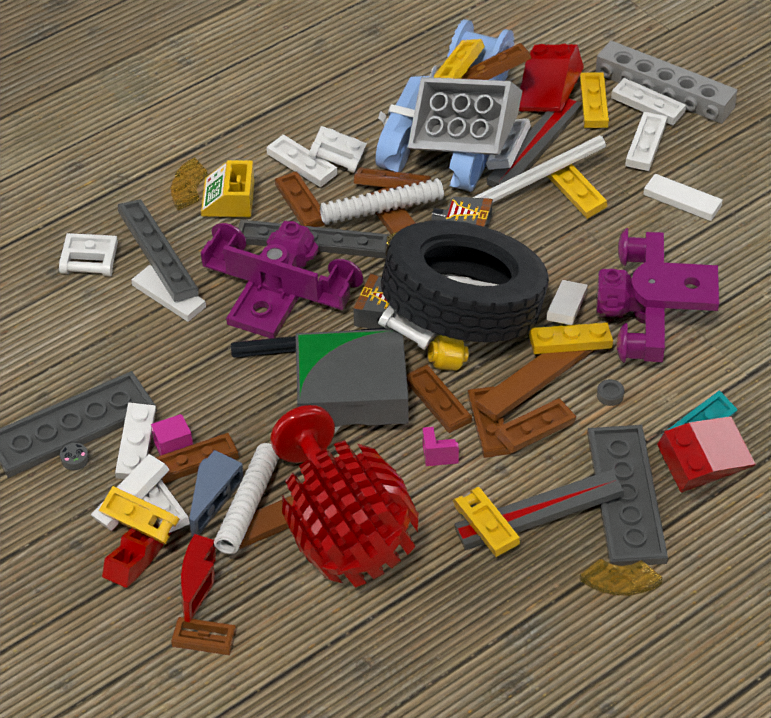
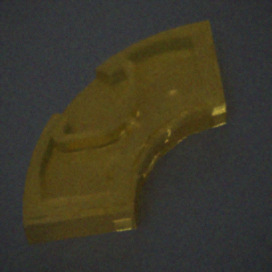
[171,157,208,211]
[580,558,663,596]

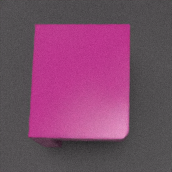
[151,414,193,456]
[422,427,459,466]

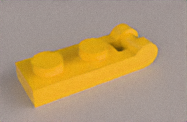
[433,39,485,79]
[98,486,180,544]
[453,487,520,557]

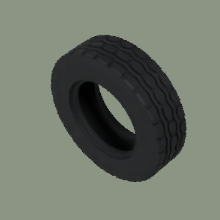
[381,220,549,342]

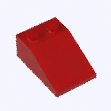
[519,43,584,112]
[657,416,755,493]

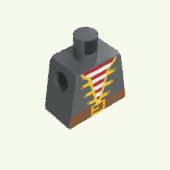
[431,197,493,228]
[353,274,392,329]

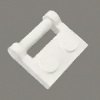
[308,126,367,173]
[59,233,118,276]
[378,306,436,350]

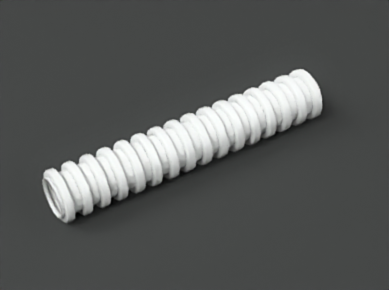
[320,178,444,225]
[214,443,279,554]

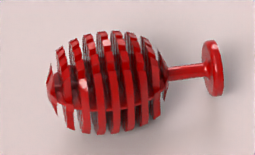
[270,405,419,588]

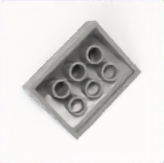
[407,77,522,155]

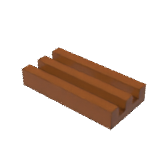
[171,617,236,656]

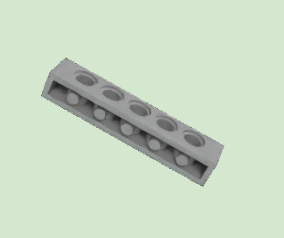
[596,40,738,124]

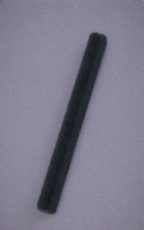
[230,327,386,358]

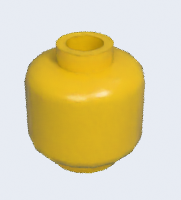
[428,335,469,371]

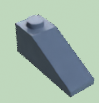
[189,450,244,537]

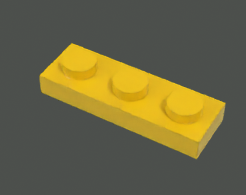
[580,72,609,128]
[547,164,608,219]
[529,322,613,354]

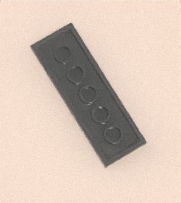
[0,371,157,478]
[587,425,668,568]

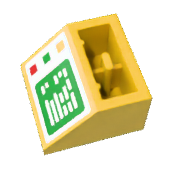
[201,160,255,217]

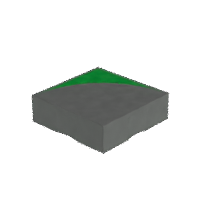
[296,329,409,427]

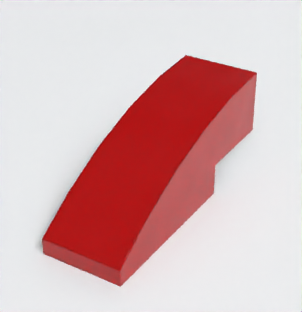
[102,523,173,588]
[181,534,216,623]

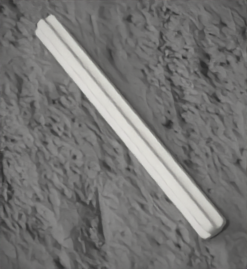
[473,136,606,202]

